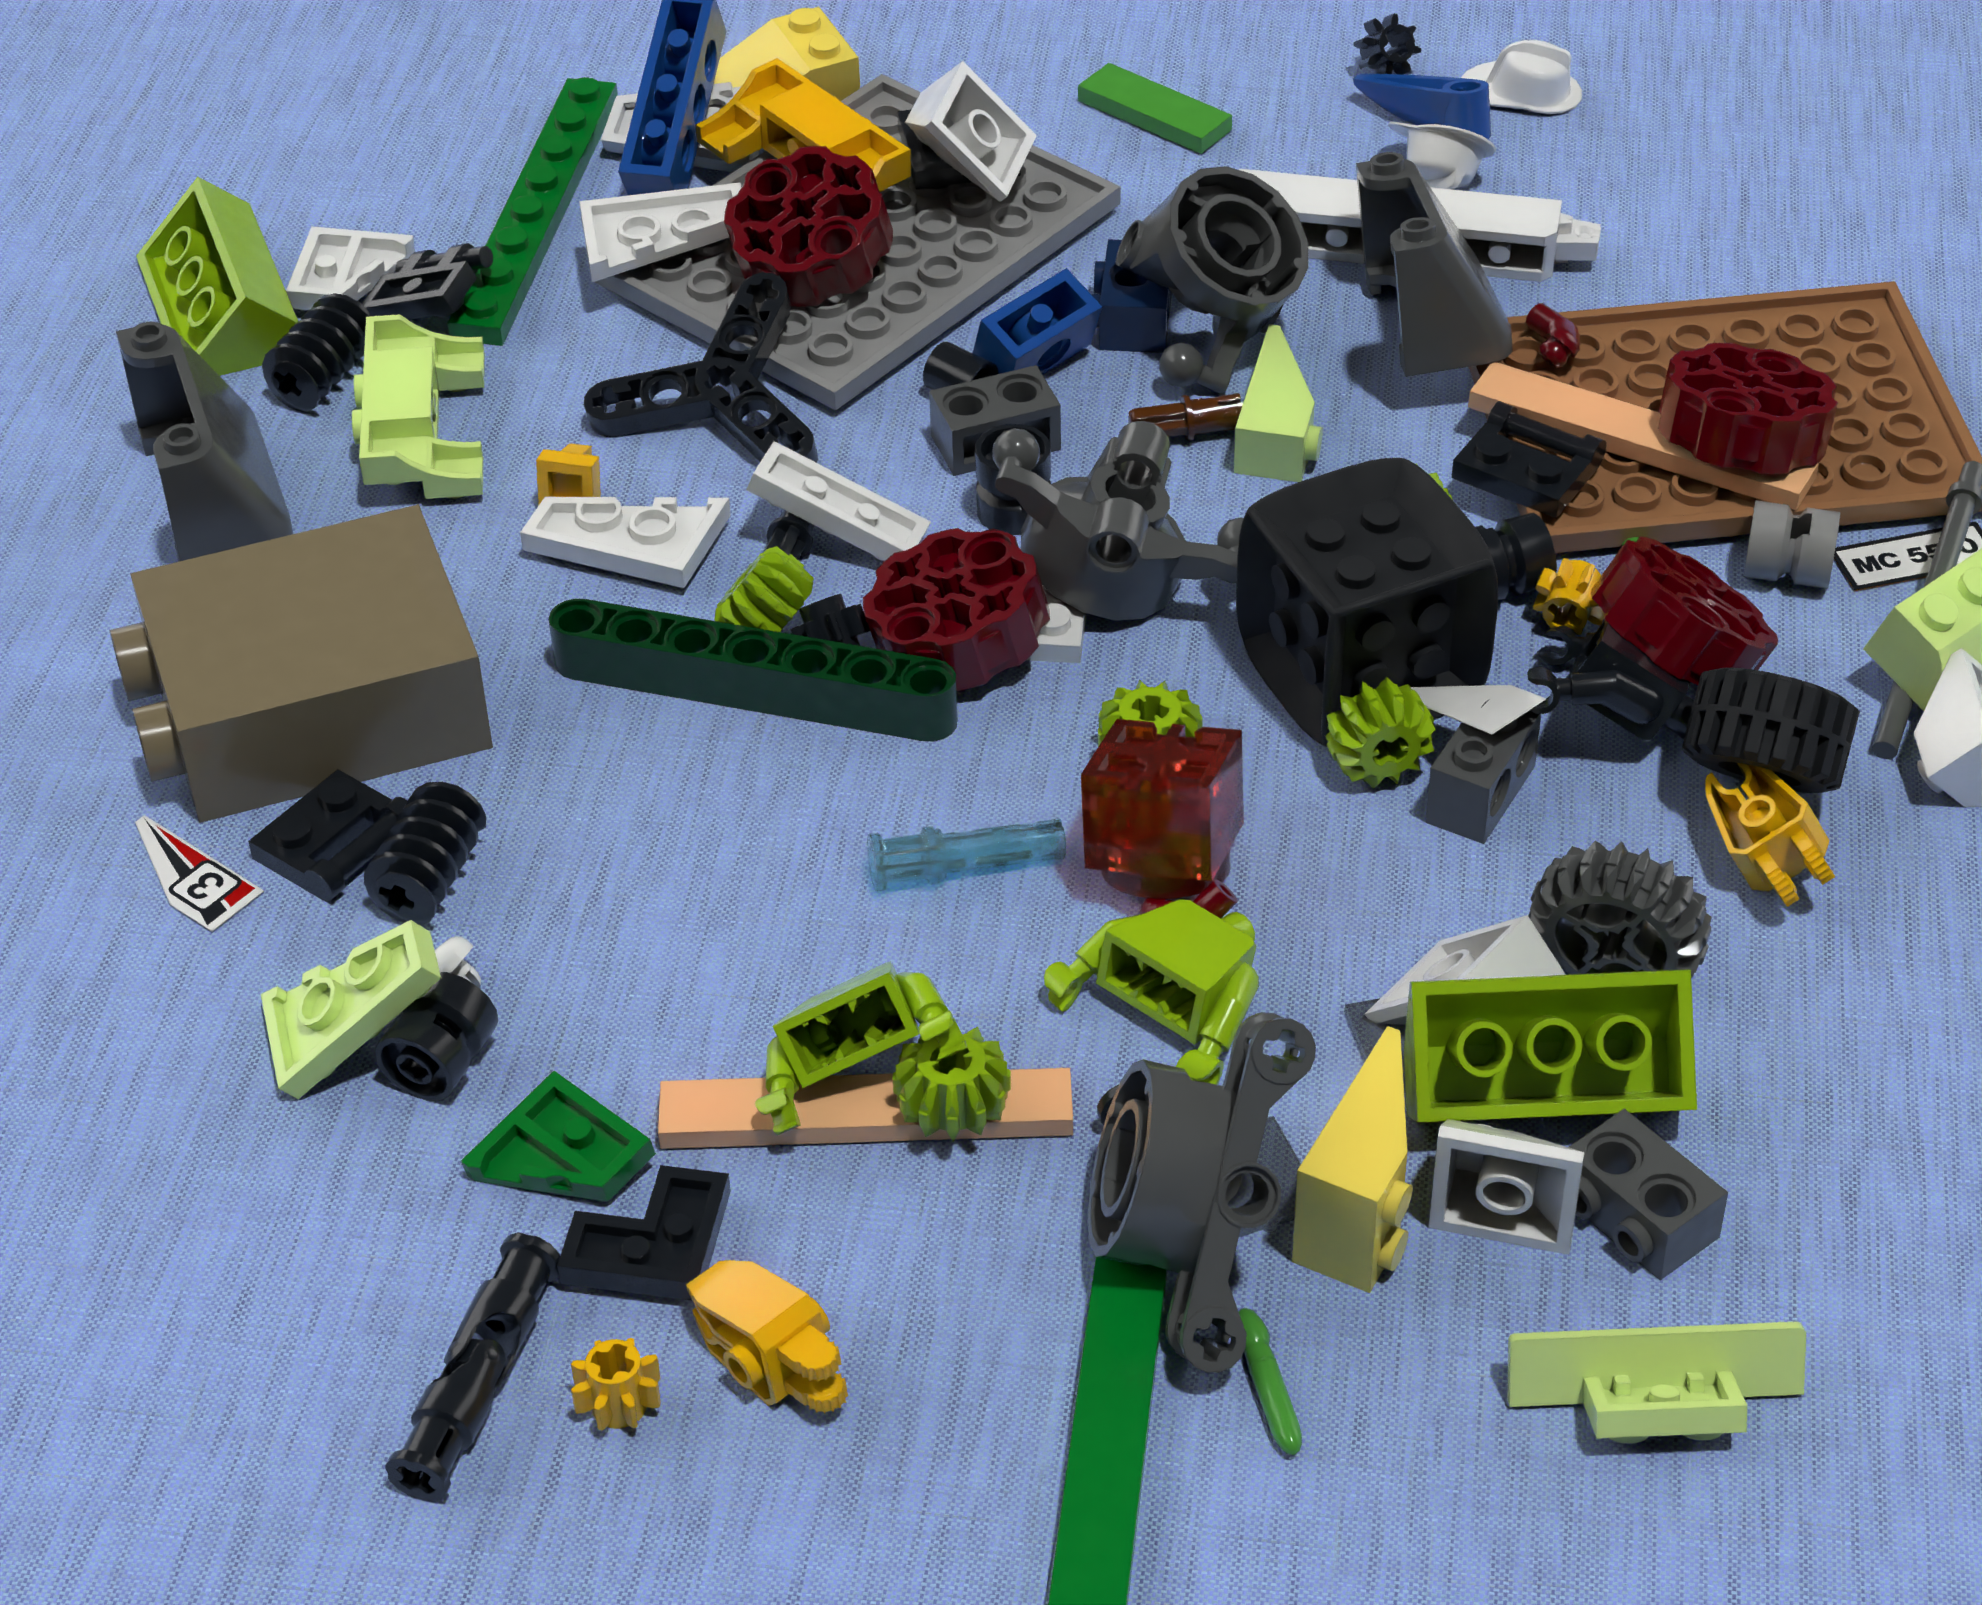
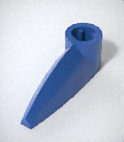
[1353,74,1491,139]

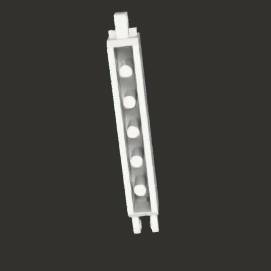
[1239,169,1601,282]

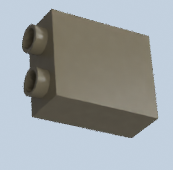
[109,504,493,823]

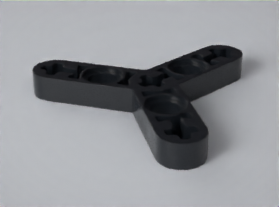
[583,272,818,463]

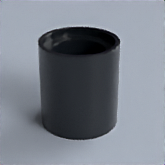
[923,342,998,390]

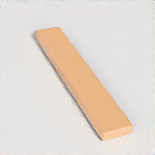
[1468,362,1819,510]
[658,1068,1073,1149]

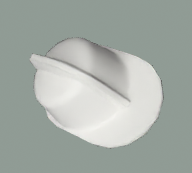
[1461,40,1582,114]
[1388,121,1496,190]

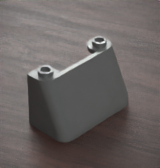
[1356,152,1513,377]
[116,321,293,561]

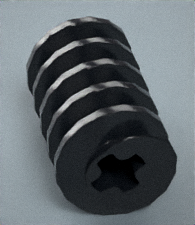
[262,293,371,412]
[364,782,486,925]

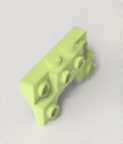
[352,314,485,499]

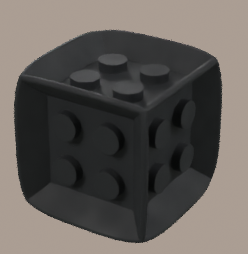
[1236,458,1498,747]

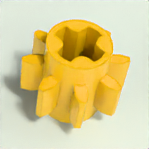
[1533,558,1605,635]
[571,1338,661,1431]

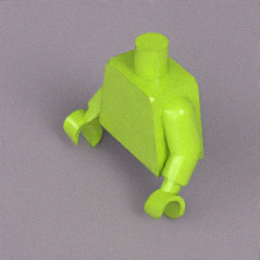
[1044,899,1259,1085]
[755,961,967,1135]

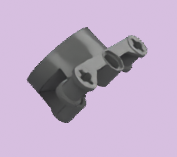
[1087,1012,1316,1373]

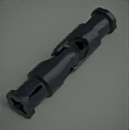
[385,1233,560,1501]

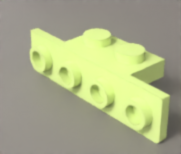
[1507,1322,1806,1444]

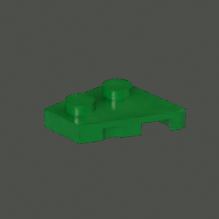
[461,1071,656,1202]

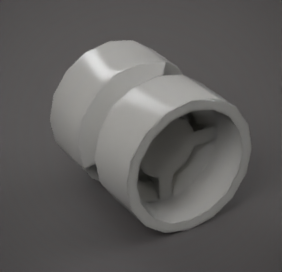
[1743,500,1840,589]

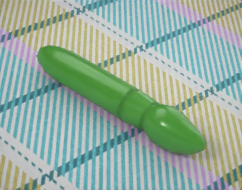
[1238,1308,1302,1455]

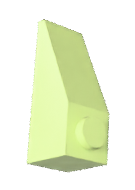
[1234,324,1323,482]

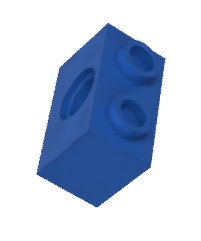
[973,268,1102,374]

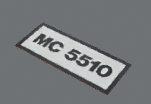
[1834,521,1982,591]

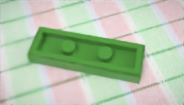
[1078,63,1232,154]

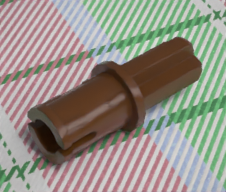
[1128,393,1243,441]

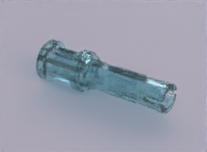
[867,818,1066,891]

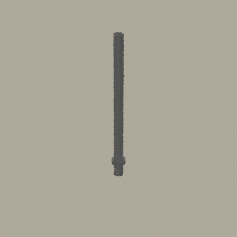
[1872,461,1982,759]

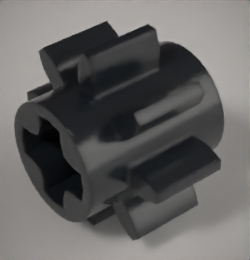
[1353,13,1421,75]
[790,594,870,646]

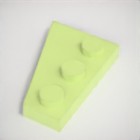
[261,920,441,1099]

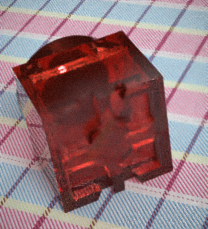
[1081,719,1244,899]

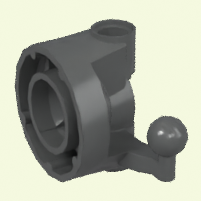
[1116,166,1308,394]
[992,421,1244,620]

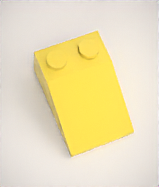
[714,7,860,101]
[1292,1026,1413,1293]

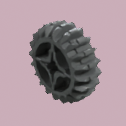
[1529,841,1712,978]

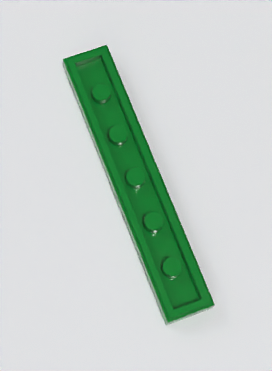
[1048,1257,1168,1605]

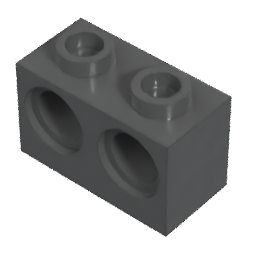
[929,365,1061,476]
[1426,699,1541,844]
[1569,1108,1728,1281]

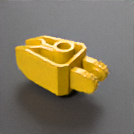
[1705,763,1835,907]
[686,1260,848,1414]

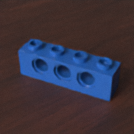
[618,0,727,195]

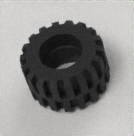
[1682,668,1860,793]

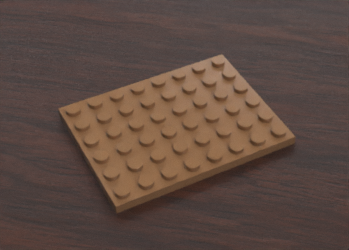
[1469,281,1982,554]

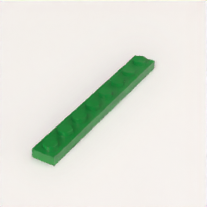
[447,77,618,346]

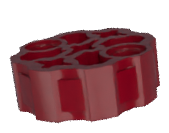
[724,146,893,307]
[1658,343,1838,474]
[863,528,1050,691]
[1591,536,1778,685]

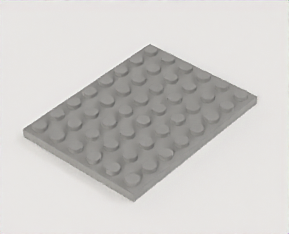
[595,74,1121,410]

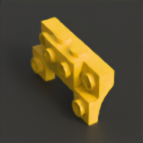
[695,58,911,192]

